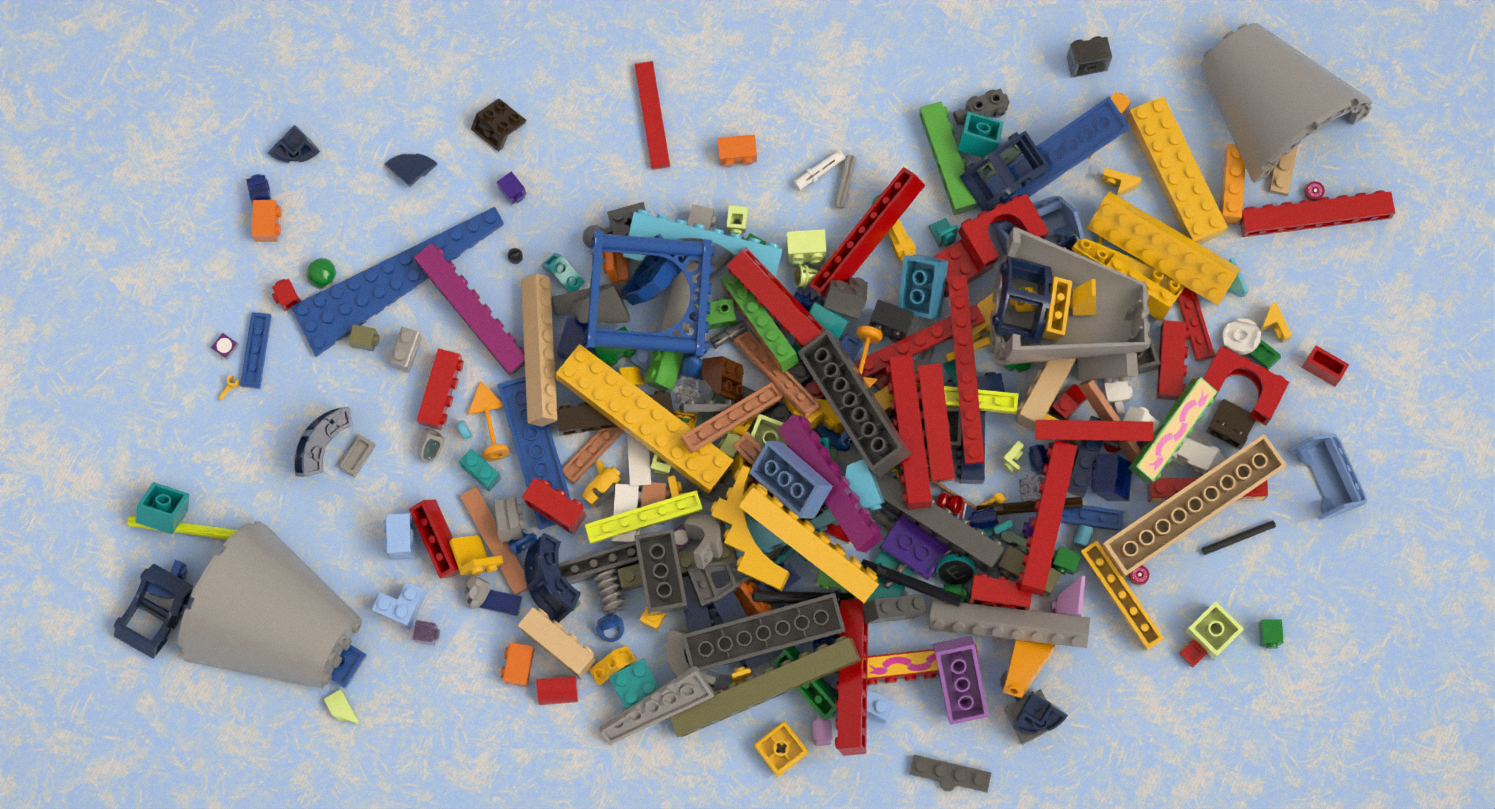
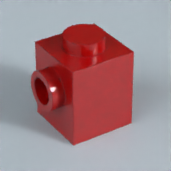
[271,278,301,311]

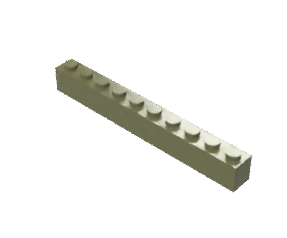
[669,636,861,738]

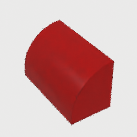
[1301,345,1350,387]
[536,676,578,705]

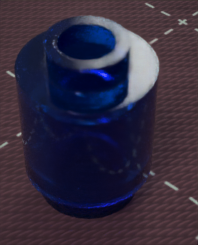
[1028,445,1049,474]
[969,508,999,530]

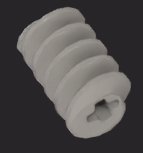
[594,569,627,613]

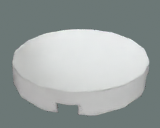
[1222,318,1261,355]

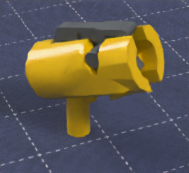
[581,461,621,508]

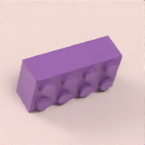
[933,636,989,725]

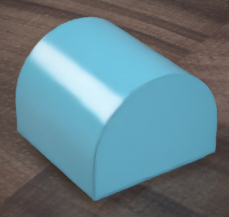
[1072,525,1093,549]

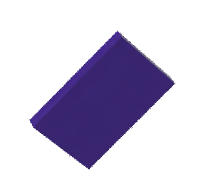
[879,515,949,580]

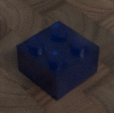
[1091,454,1132,501]

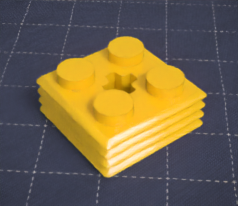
[754,721,808,777]

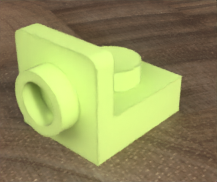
[1002,441,1024,474]

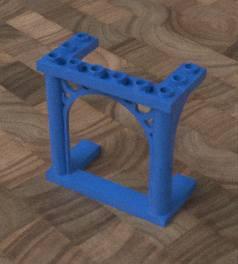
[584,230,715,358]

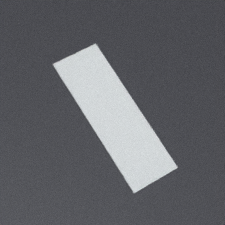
[627,434,651,486]

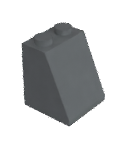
[570,282,630,323]

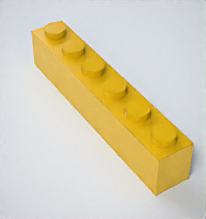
[1080,541,1164,651]

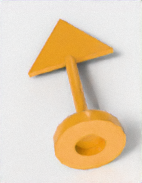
[856,326,883,388]
[468,381,510,461]

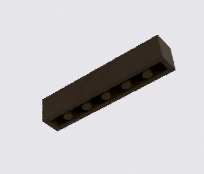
[557,390,674,436]

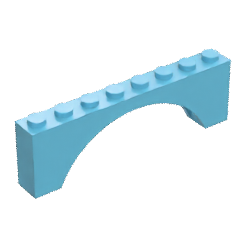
[623,209,783,277]
[724,459,885,559]

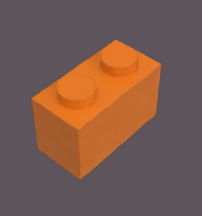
[718,135,757,167]
[252,200,282,242]
[500,642,535,687]

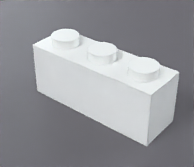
[612,484,642,545]

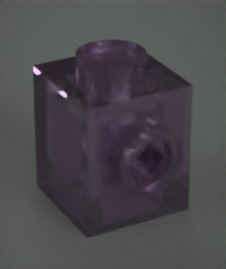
[412,620,440,646]

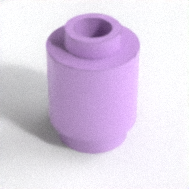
[811,716,833,746]

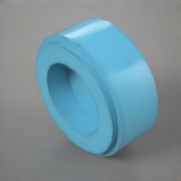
[457,420,472,439]

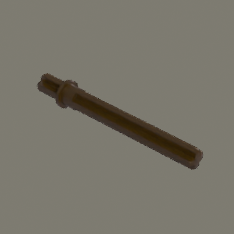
[976,497,1083,518]

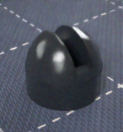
[507,248,523,264]

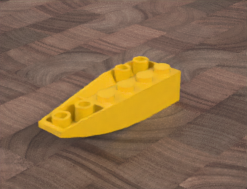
[1072,238,1185,322]

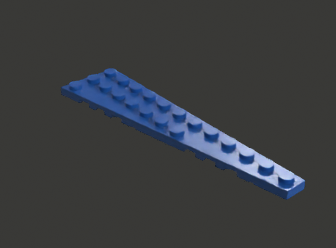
[291,207,504,357]

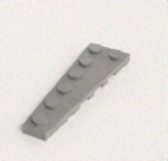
[600,666,715,745]

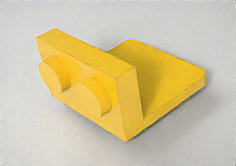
[449,535,504,576]

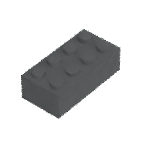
[634,529,688,616]

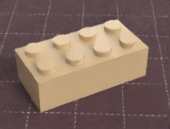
[1015,358,1076,433]
[518,607,596,680]

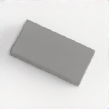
[338,435,376,477]

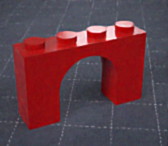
[958,194,1049,270]
[1203,346,1289,426]

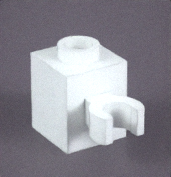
[1102,381,1133,417]

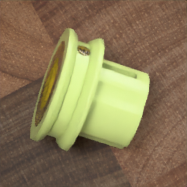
[794,264,818,289]

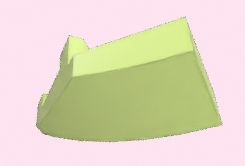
[324,689,360,725]

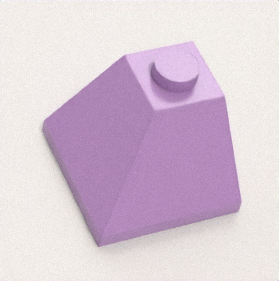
[1051,576,1086,616]

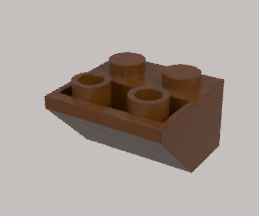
[702,356,744,402]

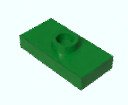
[1248,339,1281,370]

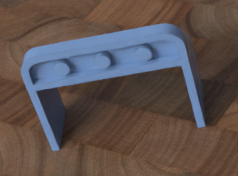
[992,196,1084,255]
[1287,433,1367,520]

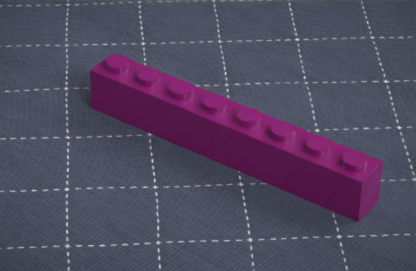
[414,243,525,376]
[778,414,883,553]

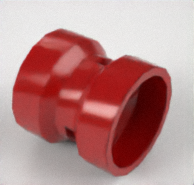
[937,492,963,515]

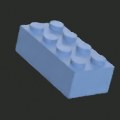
[749,440,833,519]

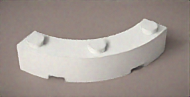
[1123,406,1226,475]

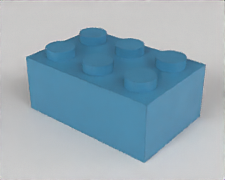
[898,254,949,319]

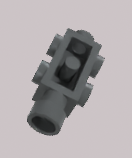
[953,88,1009,126]

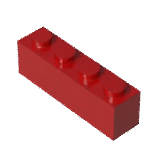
[1156,320,1189,400]
[417,348,464,430]
[409,499,460,579]

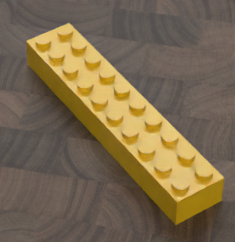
[555,344,734,495]

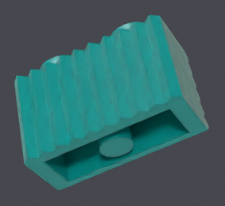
[459,449,501,491]

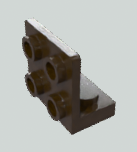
[471,99,526,152]
[1206,399,1256,450]

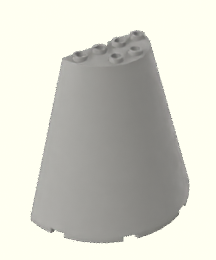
[1201,23,1372,183]
[989,227,1151,365]
[178,521,362,689]

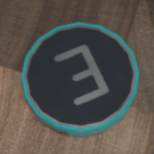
[937,555,975,585]

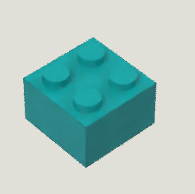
[957,111,1004,159]
[136,482,189,534]
[609,658,659,710]

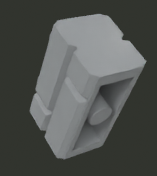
[389,327,422,372]
[493,497,526,542]

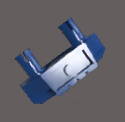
[621,234,687,306]

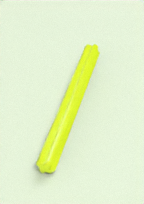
[127,515,237,540]

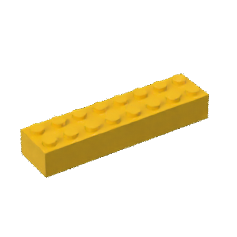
[1127,96,1228,244]
[1087,191,1241,306]
[738,483,879,603]

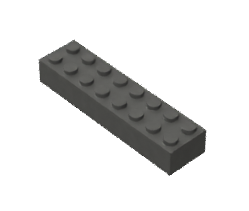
[798,329,911,477]
[874,473,1004,576]
[682,593,846,672]

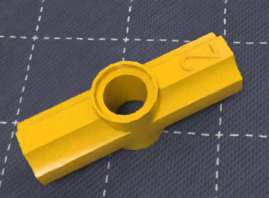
[887,219,916,264]

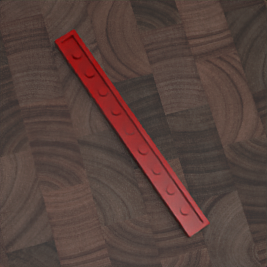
[947,275,985,465]
[804,304,985,400]

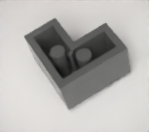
[823,277,868,319]

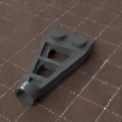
[687,560,752,607]

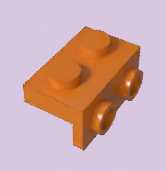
[602,251,629,283]
[734,579,774,617]

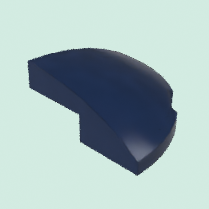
[268,125,320,163]
[385,153,437,187]
[1013,691,1068,734]

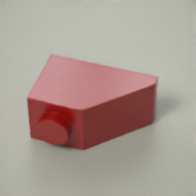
[1049,384,1087,420]

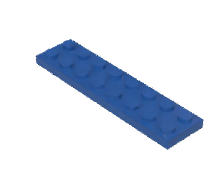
[984,96,1131,204]
[498,377,571,530]

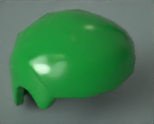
[306,258,336,289]

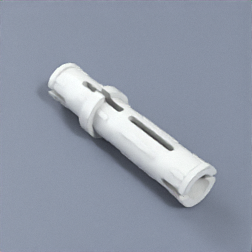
[793,150,845,191]

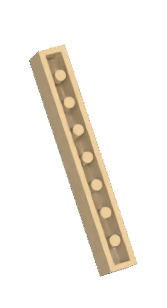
[521,273,557,427]

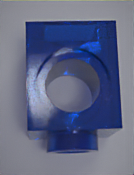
[246,174,272,203]

